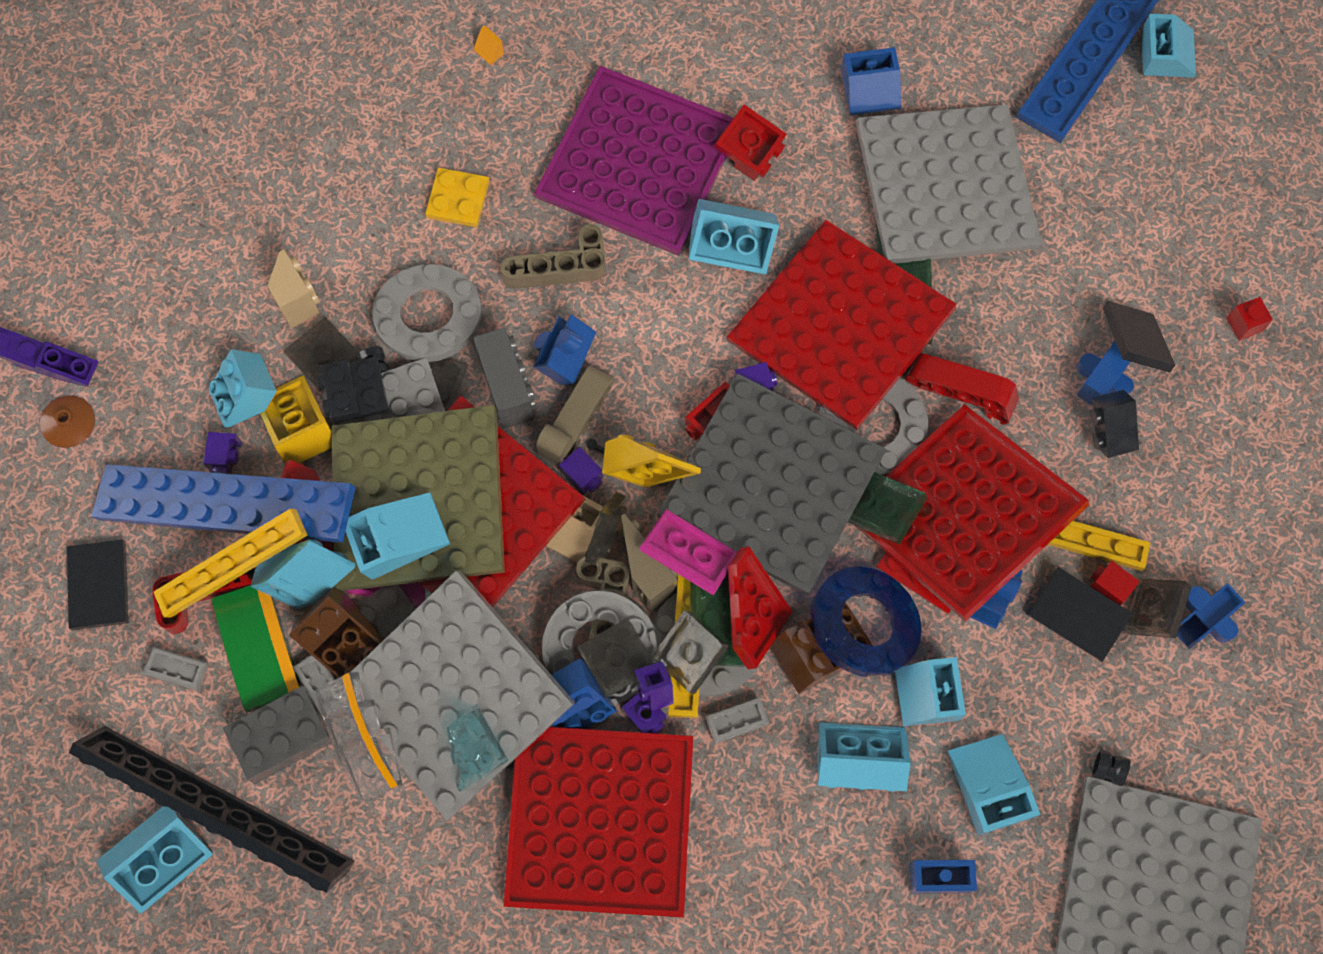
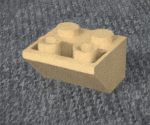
[268,249,320,328]
[546,495,609,563]

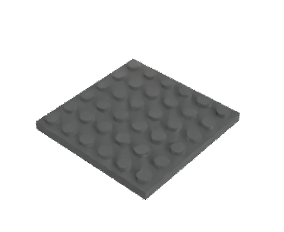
[657,373,886,596]

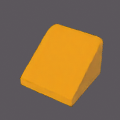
[474,26,504,65]

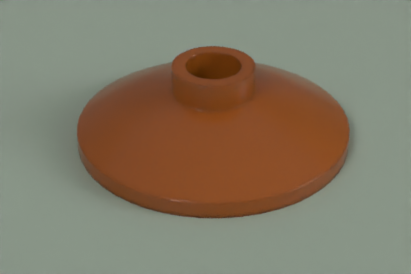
[40,396,95,448]

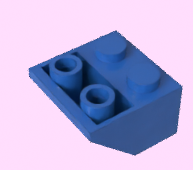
[841,47,901,115]
[552,658,617,729]

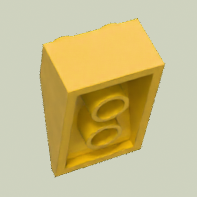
[260,375,332,464]
[602,435,701,487]

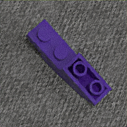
[0,327,99,387]

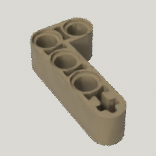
[500,224,606,289]
[536,365,615,466]
[576,556,630,674]

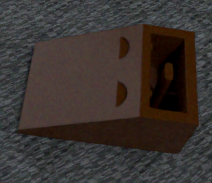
[289,586,384,681]
[770,603,876,694]

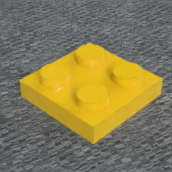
[425,168,490,228]

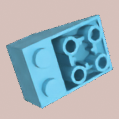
[345,492,450,580]
[250,539,356,609]
[947,734,1040,836]

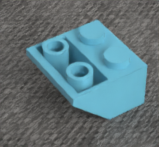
[1141,14,1196,78]
[209,349,277,427]
[895,657,966,727]

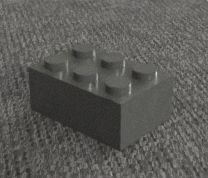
[473,327,537,429]
[223,686,334,784]

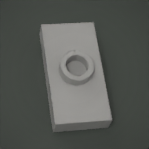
[142,647,209,692]
[293,655,346,716]
[705,697,770,744]

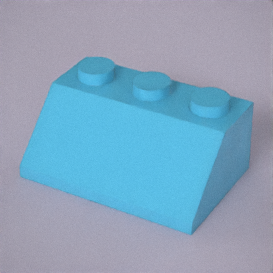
[688,199,779,274]
[817,722,911,792]
[97,806,213,914]

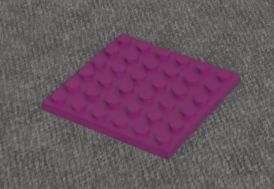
[534,65,734,256]

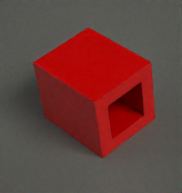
[1227,297,1273,341]
[1090,560,1140,606]

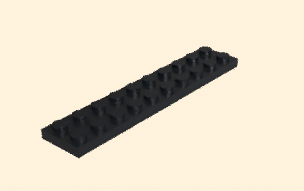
[69,726,354,893]

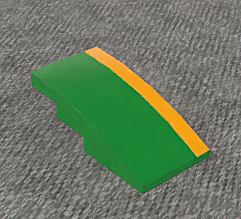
[211,585,300,713]

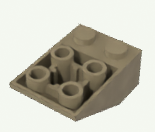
[621,514,678,613]

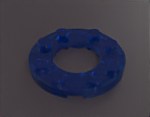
[810,567,922,677]

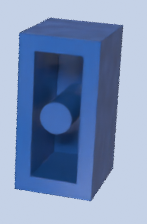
[910,860,977,894]

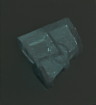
[446,709,508,792]

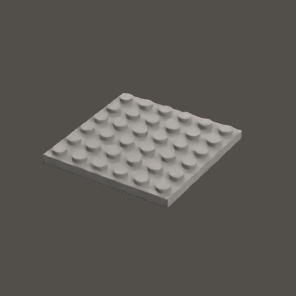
[856,104,1042,264]
[334,570,575,821]
[1055,776,1263,954]

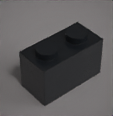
[1090,390,1139,458]

